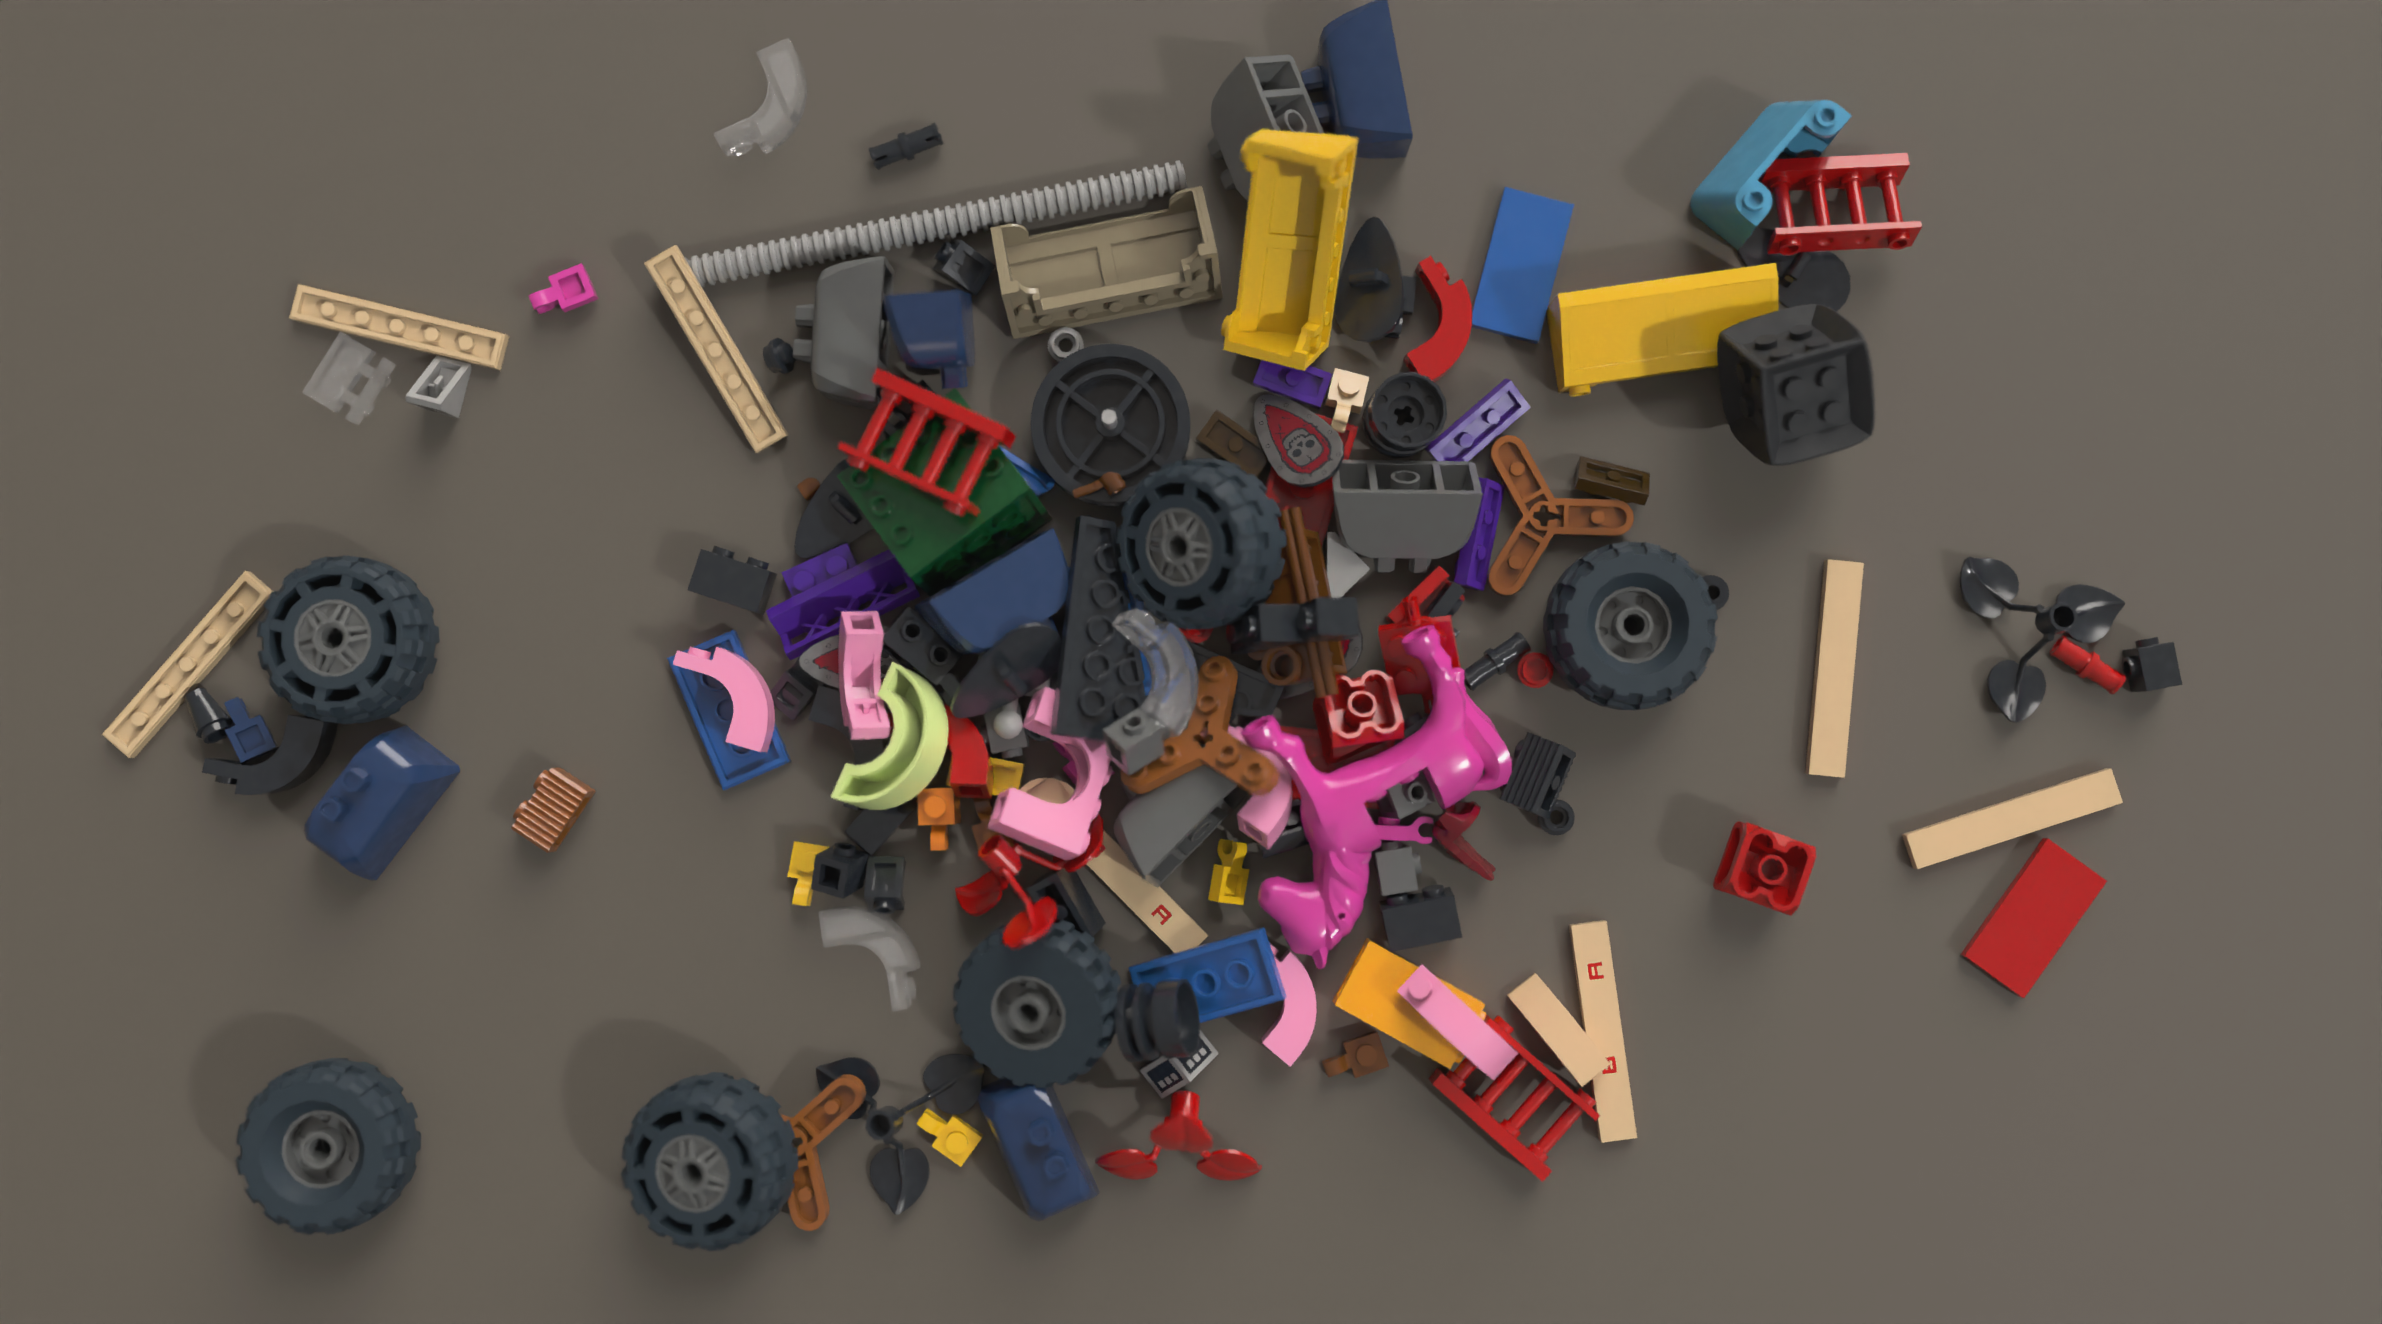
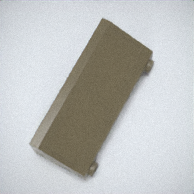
[990,186,1223,339]

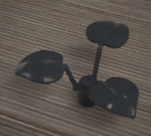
[1959,557,2125,723]
[816,1054,985,1215]

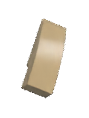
[1507,973,1610,1087]

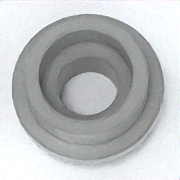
[1048,327,1084,362]

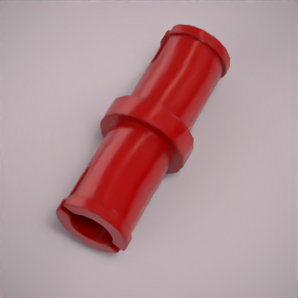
[2049,635,2126,695]

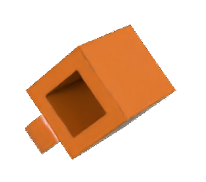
[917,787,961,851]

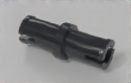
[869,122,944,170]
[1464,632,1531,691]

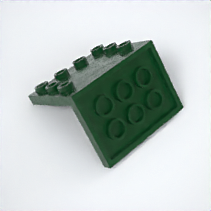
[837,388,1052,596]

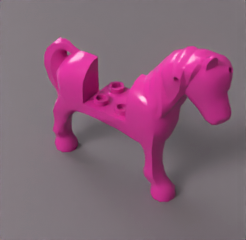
[1241,625,1512,969]

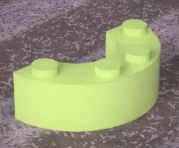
[831,662,948,810]

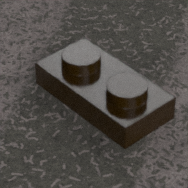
[1196,409,1268,477]
[1575,456,1650,506]

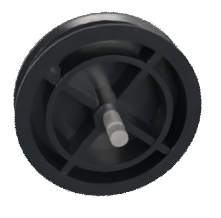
[1030,344,1190,507]

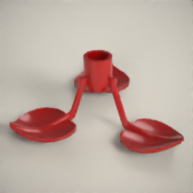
[955,814,1103,949]
[1095,1091,1262,1181]

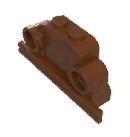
[1247,507,1347,698]

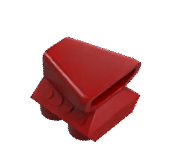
[1313,670,1404,764]
[1713,821,1816,916]

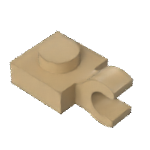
[1325,368,1369,433]

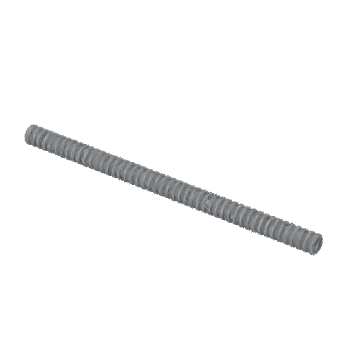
[684,160,1187,287]

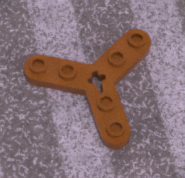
[1487,435,1634,596]
[1120,656,1279,796]
[780,1074,866,1231]

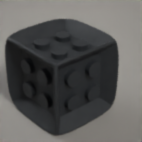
[1717,304,1875,466]

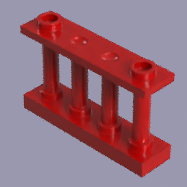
[1758,153,1922,255]
[838,368,1017,517]
[1428,1014,1600,1182]

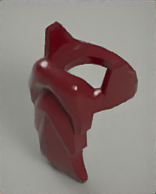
[1432,801,1496,881]

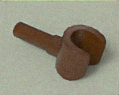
[1072,472,1126,498]
[797,478,821,501]

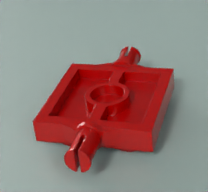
[1378,596,1461,713]

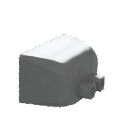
[1207,54,1324,201]
[793,256,895,411]
[1332,460,1482,573]
[1113,743,1249,888]

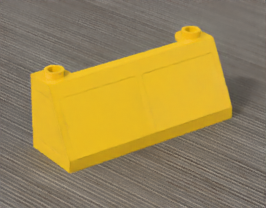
[1221,129,1358,371]
[1546,263,1779,397]

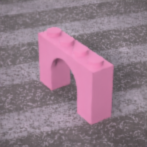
[987,686,1112,860]

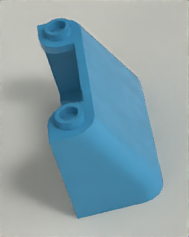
[1690,100,1852,250]

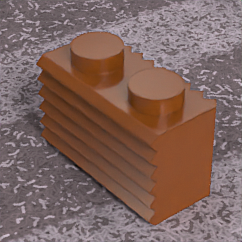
[511,767,596,853]

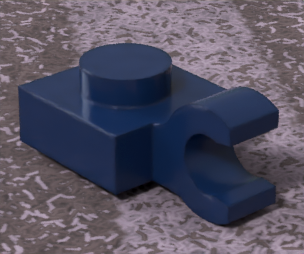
[224,697,279,764]

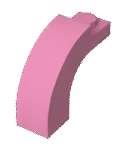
[838,611,890,739]
[673,646,775,752]
[1228,725,1292,850]
[1261,942,1317,1067]
[1397,964,1518,1080]

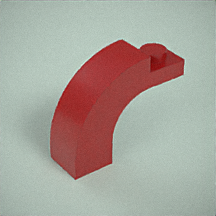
[1403,255,1472,383]
[887,705,994,799]

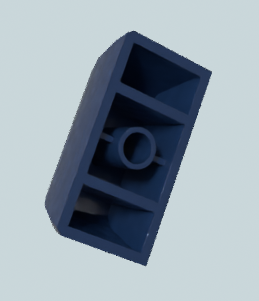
[1300,0,1413,158]
[884,290,975,389]
[914,528,1069,655]
[304,725,460,880]
[977,1077,1100,1221]

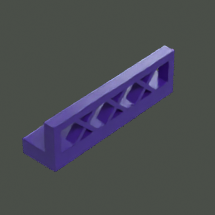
[766,549,920,661]

